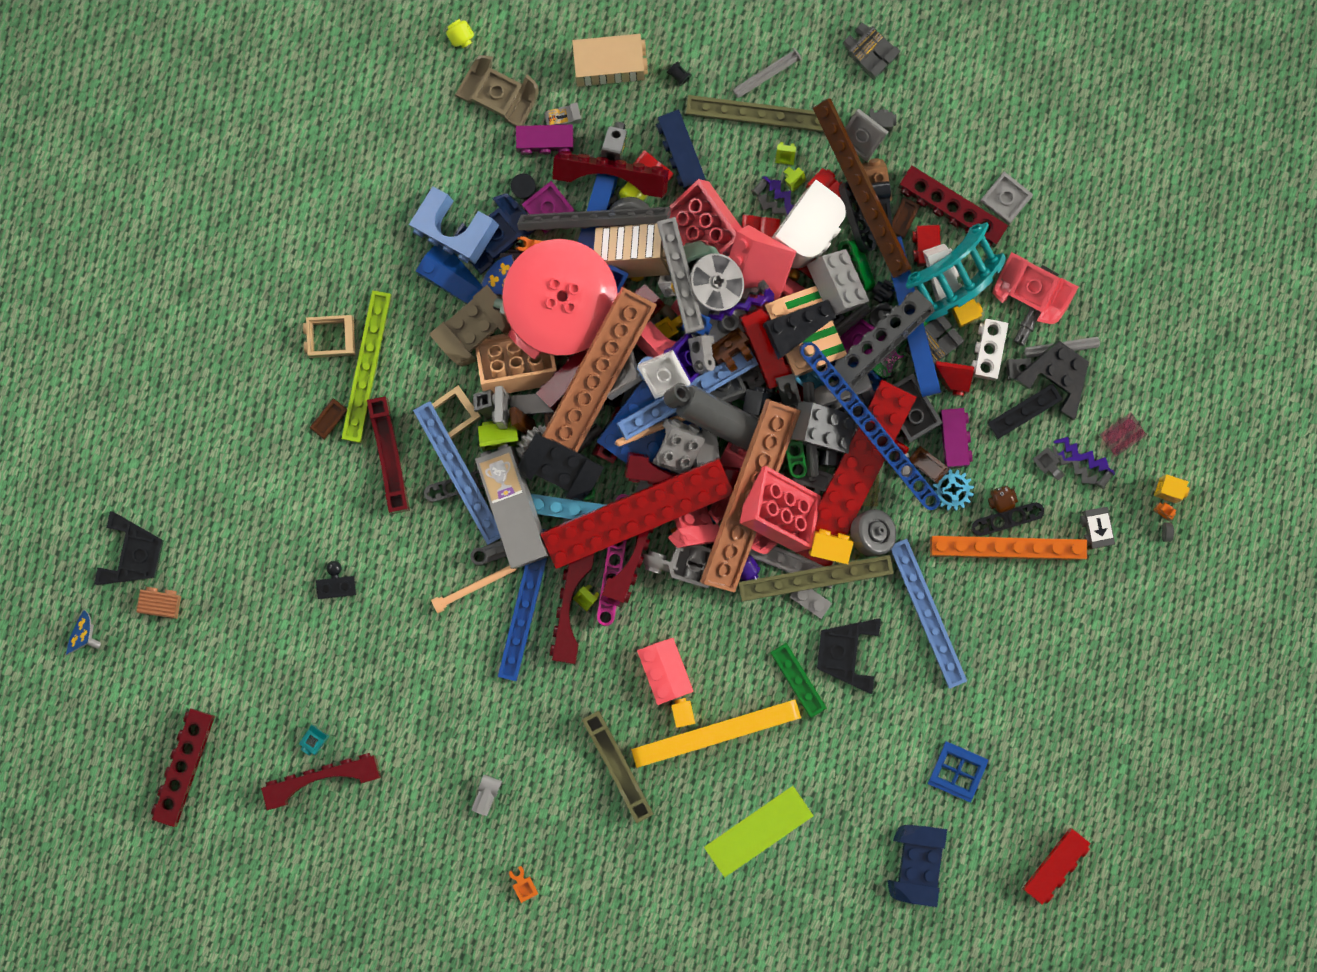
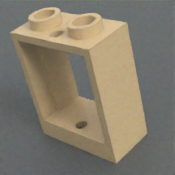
[303,315,356,358]
[432,385,481,439]

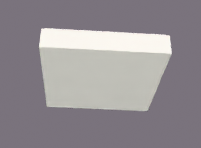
[638,350,690,399]

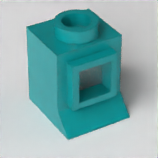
[299,725,330,756]

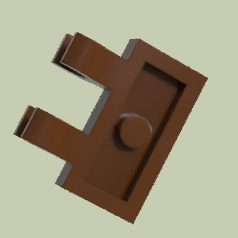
[712,327,754,373]

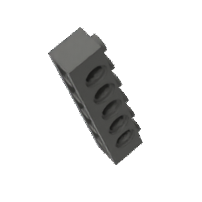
[834,289,935,389]

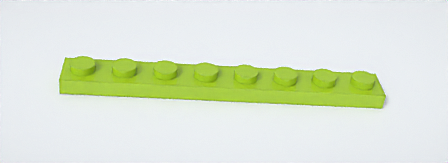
[341,290,392,443]

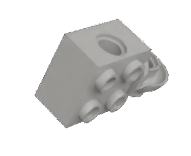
[641,545,712,589]

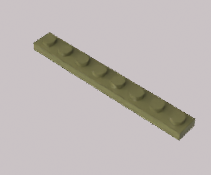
[686,95,824,132]
[738,555,894,602]

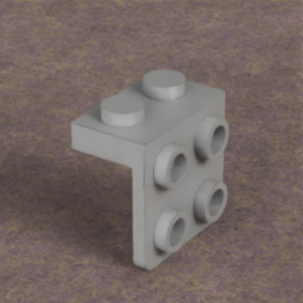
[656,418,705,471]

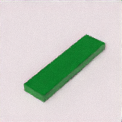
[770,643,827,719]

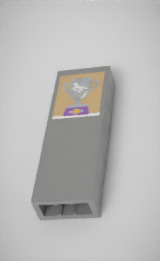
[475,444,550,569]

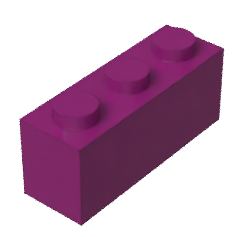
[516,124,574,155]
[940,408,973,468]

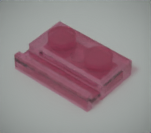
[1099,413,1147,457]

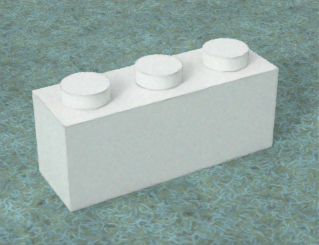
[923,244,962,301]

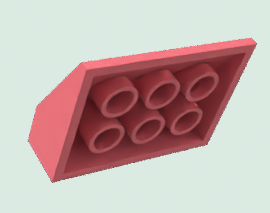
[669,179,742,257]
[729,225,797,311]
[740,466,821,552]

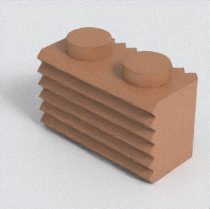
[136,587,181,619]

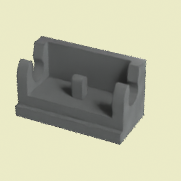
[775,374,801,409]

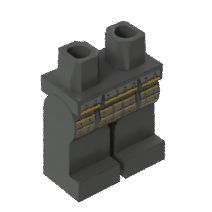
[843,23,901,80]
[905,316,964,363]

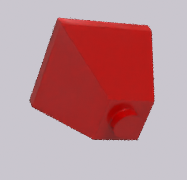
[934,361,974,397]

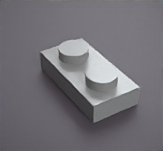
[790,589,832,619]

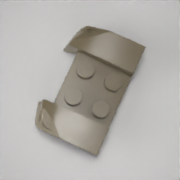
[455,55,539,126]
[429,285,511,366]

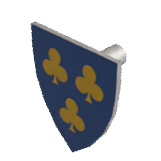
[481,255,514,295]
[66,610,101,656]

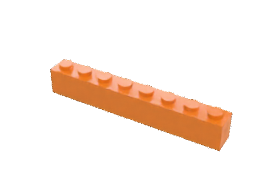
[930,536,1087,560]

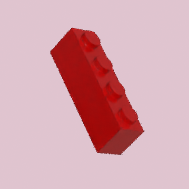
[738,307,792,389]
[1022,828,1091,905]

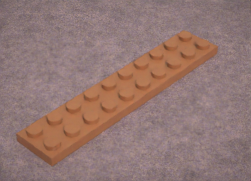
[542,287,657,452]
[700,399,801,593]

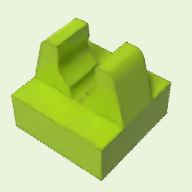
[775,142,796,165]
[783,167,807,192]
[573,585,599,612]

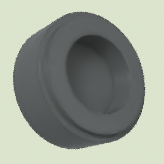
[1162,522,1174,542]

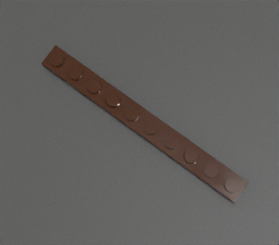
[813,98,912,278]

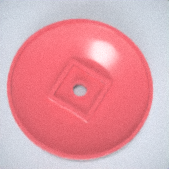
[502,239,618,356]

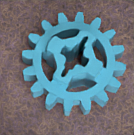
[932,469,974,511]

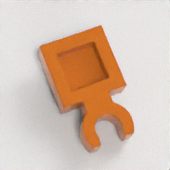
[1153,502,1176,521]
[509,866,539,903]

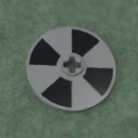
[690,253,744,311]

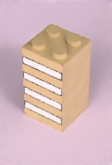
[572,34,648,87]
[594,223,670,278]

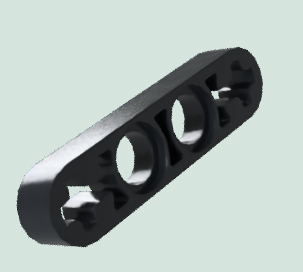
[839,181,876,253]
[971,502,1044,536]

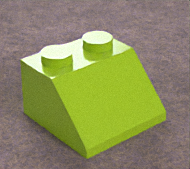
[478,418,520,451]

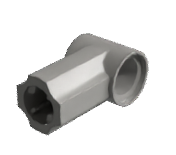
[472,774,502,816]

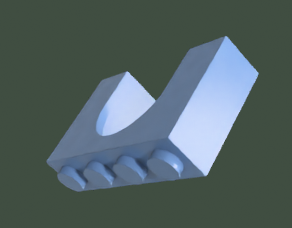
[409,186,499,264]

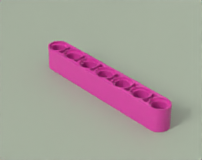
[597,494,628,626]

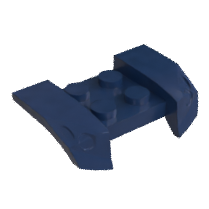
[454,193,537,275]
[888,825,947,907]

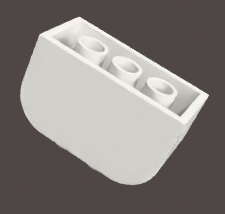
[772,180,846,268]

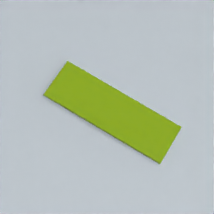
[704,786,814,878]

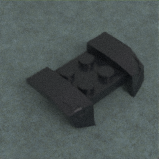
[517,433,604,501]

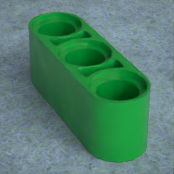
[838,240,875,292]
[785,439,807,478]

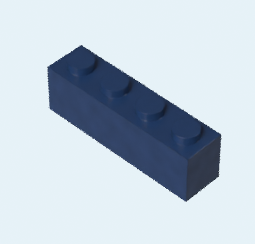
[655,109,706,191]

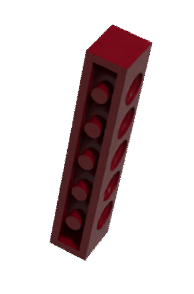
[898,165,1009,248]
[151,708,215,827]

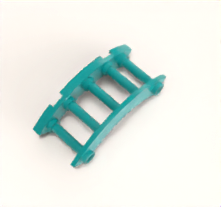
[906,222,1006,322]

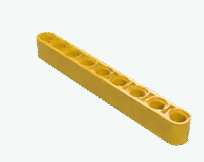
[631,699,801,768]

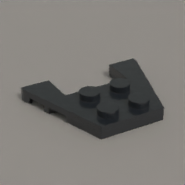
[1014,341,1089,420]
[94,511,164,585]
[817,618,881,694]

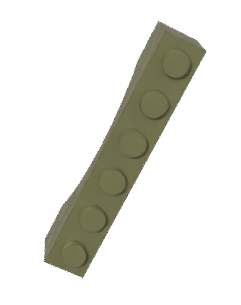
[582,711,654,824]

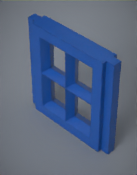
[928,741,988,803]

